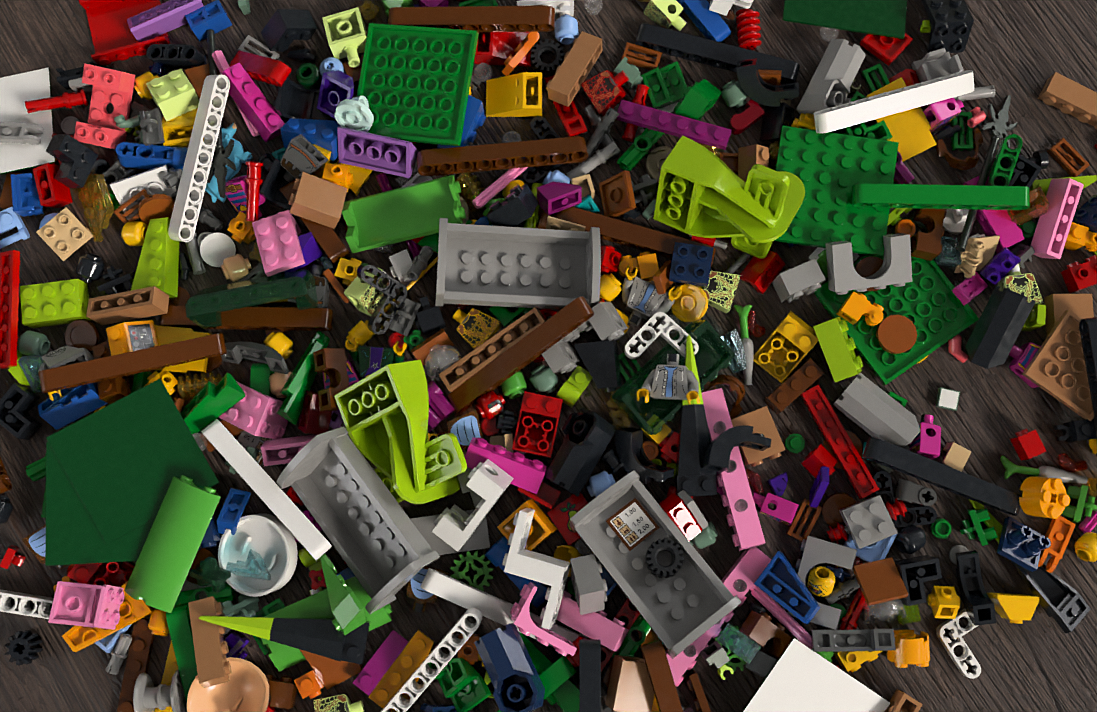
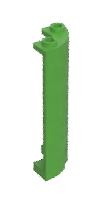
[342,175,466,253]
[124,475,221,613]
[261,576,392,671]

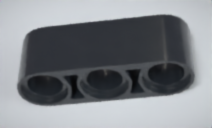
[146,44,205,69]

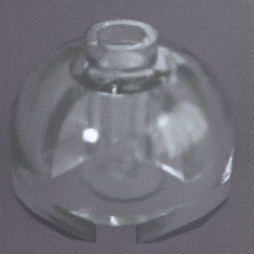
[425,344,463,381]
[863,599,907,624]

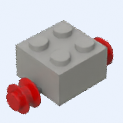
[826,495,907,549]

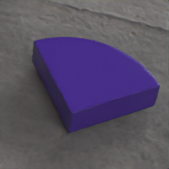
[767,472,788,497]

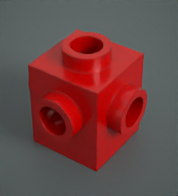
[601,245,621,274]
[659,431,679,463]

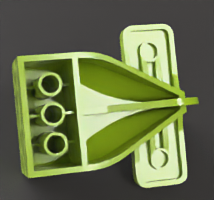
[653,135,805,259]
[334,360,467,504]

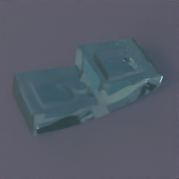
[721,329,746,374]

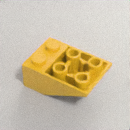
[486,72,542,117]
[162,108,204,147]
[753,311,818,383]

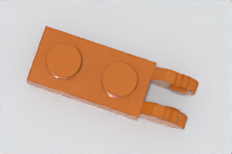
[501,32,540,76]
[1038,516,1076,573]

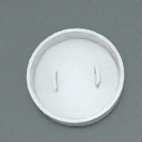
[218,513,298,597]

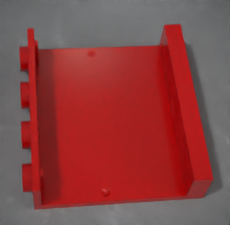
[79,0,170,65]

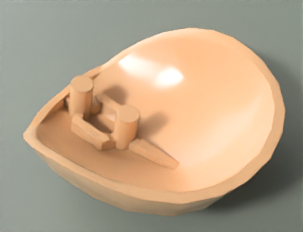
[187,657,269,712]

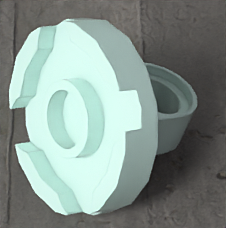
[335,96,374,132]

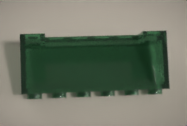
[185,270,319,329]
[611,320,736,435]

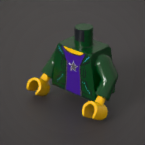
[345,338,407,379]

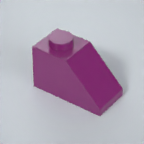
[536,181,582,216]

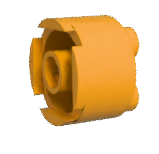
[1019,476,1070,519]
[887,629,930,668]

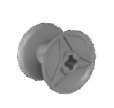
[133,669,187,712]

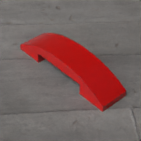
[545,75,587,137]

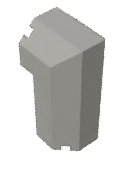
[796,39,866,115]
[833,373,920,448]

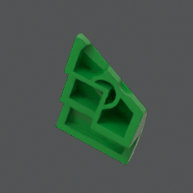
[428,658,491,712]

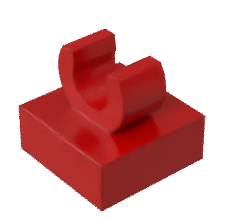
[0,545,26,569]

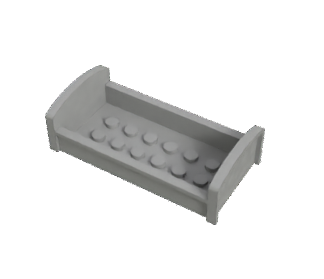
[435,218,601,310]
[276,426,440,614]
[570,470,742,659]

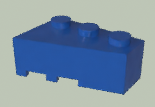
[437,95,486,149]
[280,118,348,161]
[38,382,108,430]
[754,551,820,624]

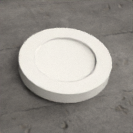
[200,232,236,267]

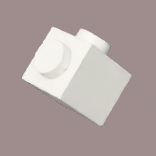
[389,249,413,282]

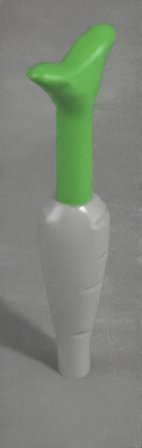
[734,304,754,385]
[1001,456,1088,484]

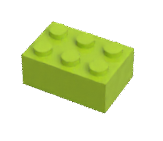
[20,279,91,328]
[813,317,863,382]

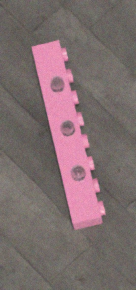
[702,388,766,551]
[665,547,772,687]

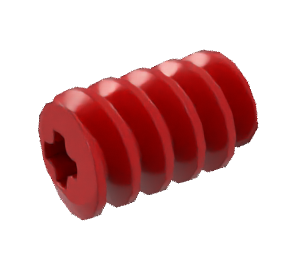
[736,9,762,51]

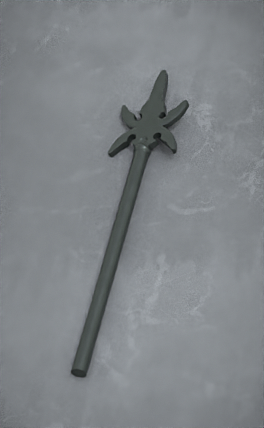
[207,29,236,198]
[957,95,1018,252]

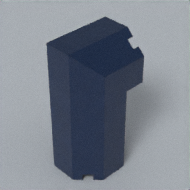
[474,623,545,712]

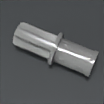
[105,633,132,675]

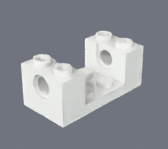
[432,459,514,552]

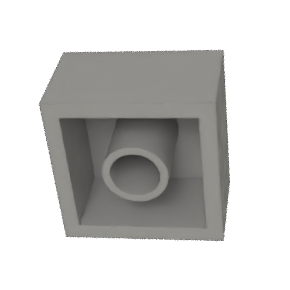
[772,259,826,303]
[570,554,608,615]

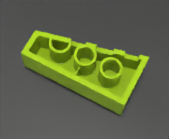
[131,217,179,298]

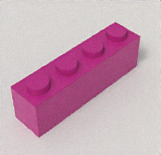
[222,63,285,142]
[963,175,1025,253]
[465,437,547,494]

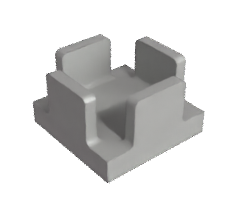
[911,48,964,83]

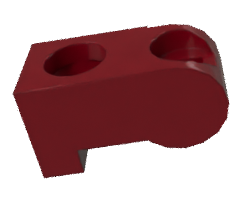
[728,99,765,135]

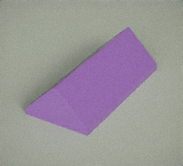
[127,0,204,43]
[337,126,418,178]

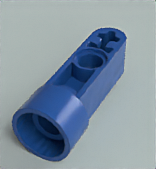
[676,0,731,42]
[116,142,188,171]
[484,536,548,608]

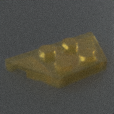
[77,174,114,242]

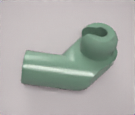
[114,115,141,128]

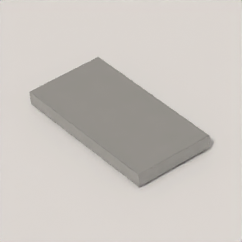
[410,509,490,555]

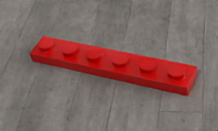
[0,250,20,368]
[800,384,879,499]

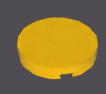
[671,284,708,322]

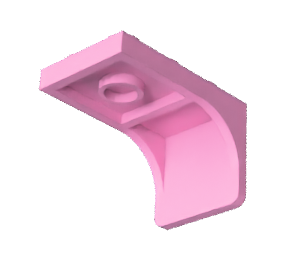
[252,210,305,277]
[219,381,288,439]
[48,581,124,630]
[510,581,577,656]

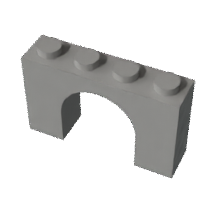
[825,233,912,295]
[785,536,857,630]

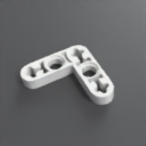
[624,312,699,359]
[936,609,981,679]

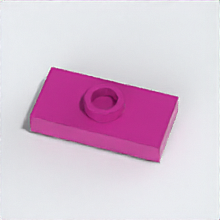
[951,271,988,305]

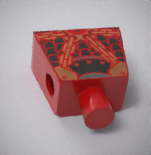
[581,70,629,116]

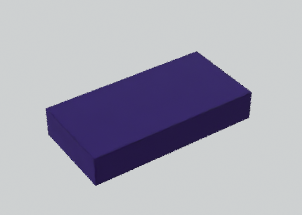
[809,466,829,508]

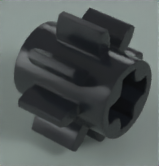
[496,410,518,434]

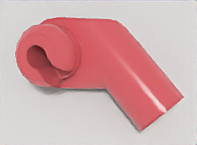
[967,106,986,128]
[948,334,969,363]

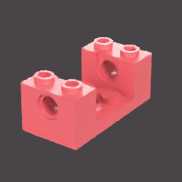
[74,63,135,149]

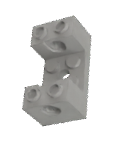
[542,302,628,374]

